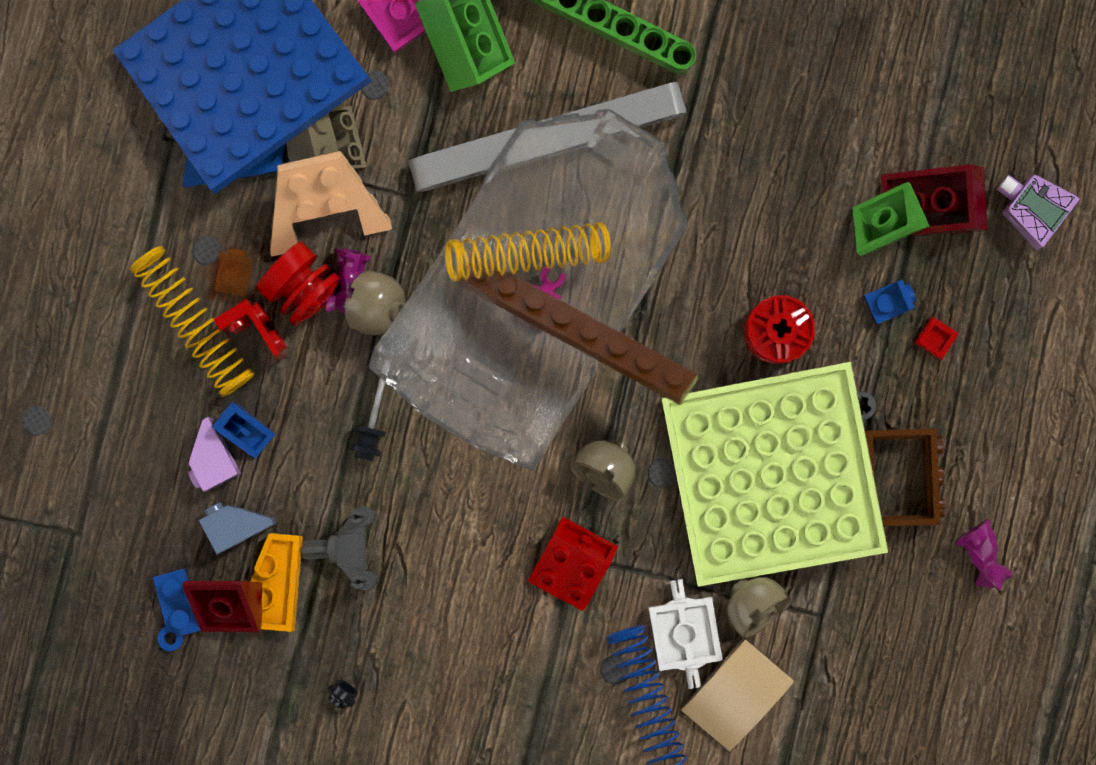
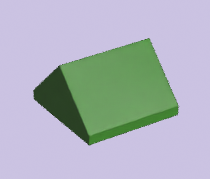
[852,182,929,256]

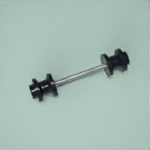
[349,326,410,461]

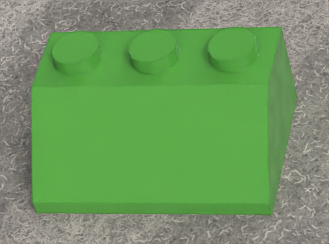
[415,0,515,92]

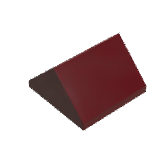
[182,581,262,632]

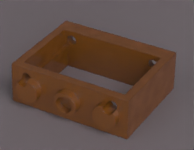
[865,428,945,526]

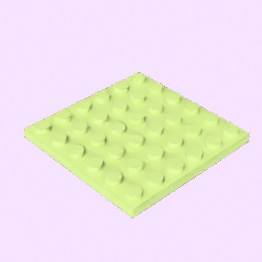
[662,362,888,587]

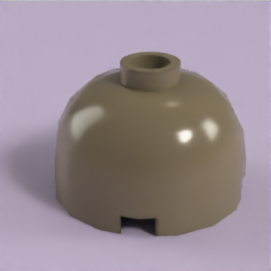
[345,270,406,336]
[570,440,636,500]
[727,577,792,638]

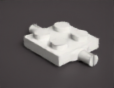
[648,579,723,689]

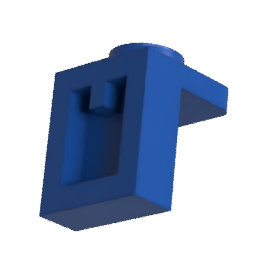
[863,279,916,325]

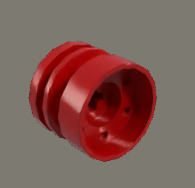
[256,241,342,327]
[744,295,815,364]

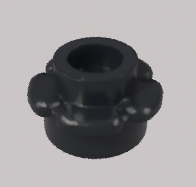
[327,679,358,709]

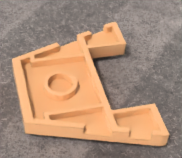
[270,151,392,257]

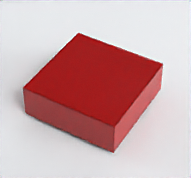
[914,316,959,360]

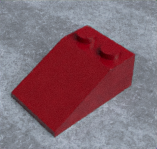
[881,164,988,237]

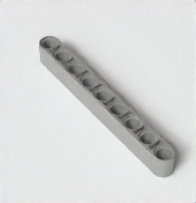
[408,82,687,192]

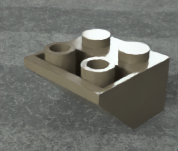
[286,106,367,171]

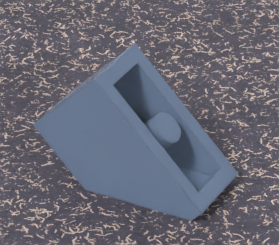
[199,502,277,554]

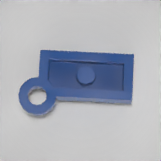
[153,568,200,651]

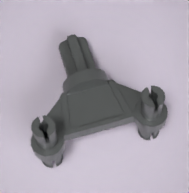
[301,506,379,591]

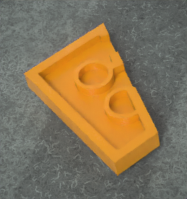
[251,533,303,632]

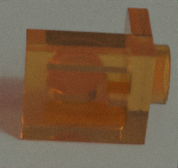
[214,248,254,298]

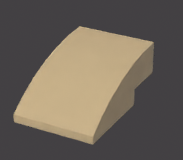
[681,638,794,752]

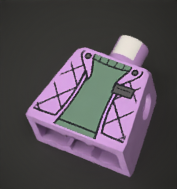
[997,175,1080,250]

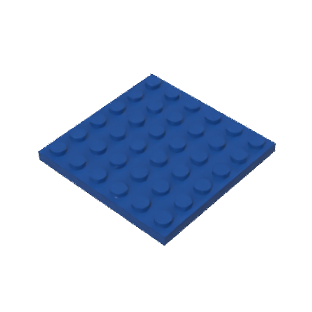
[113,0,372,194]

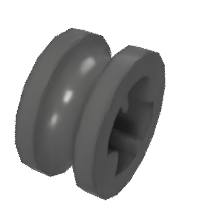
[857,392,876,420]

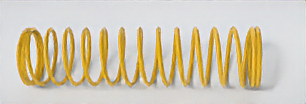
[445,222,611,282]
[129,246,255,397]

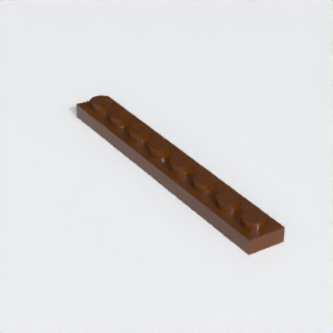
[459,255,698,405]

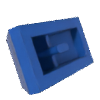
[212,402,275,459]

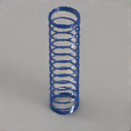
[606,625,688,765]

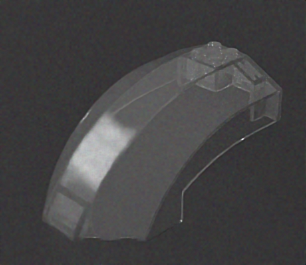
[368,109,688,471]

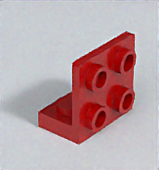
[213,299,287,360]
[528,517,618,611]

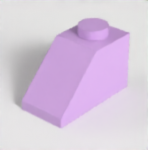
[188,417,241,492]

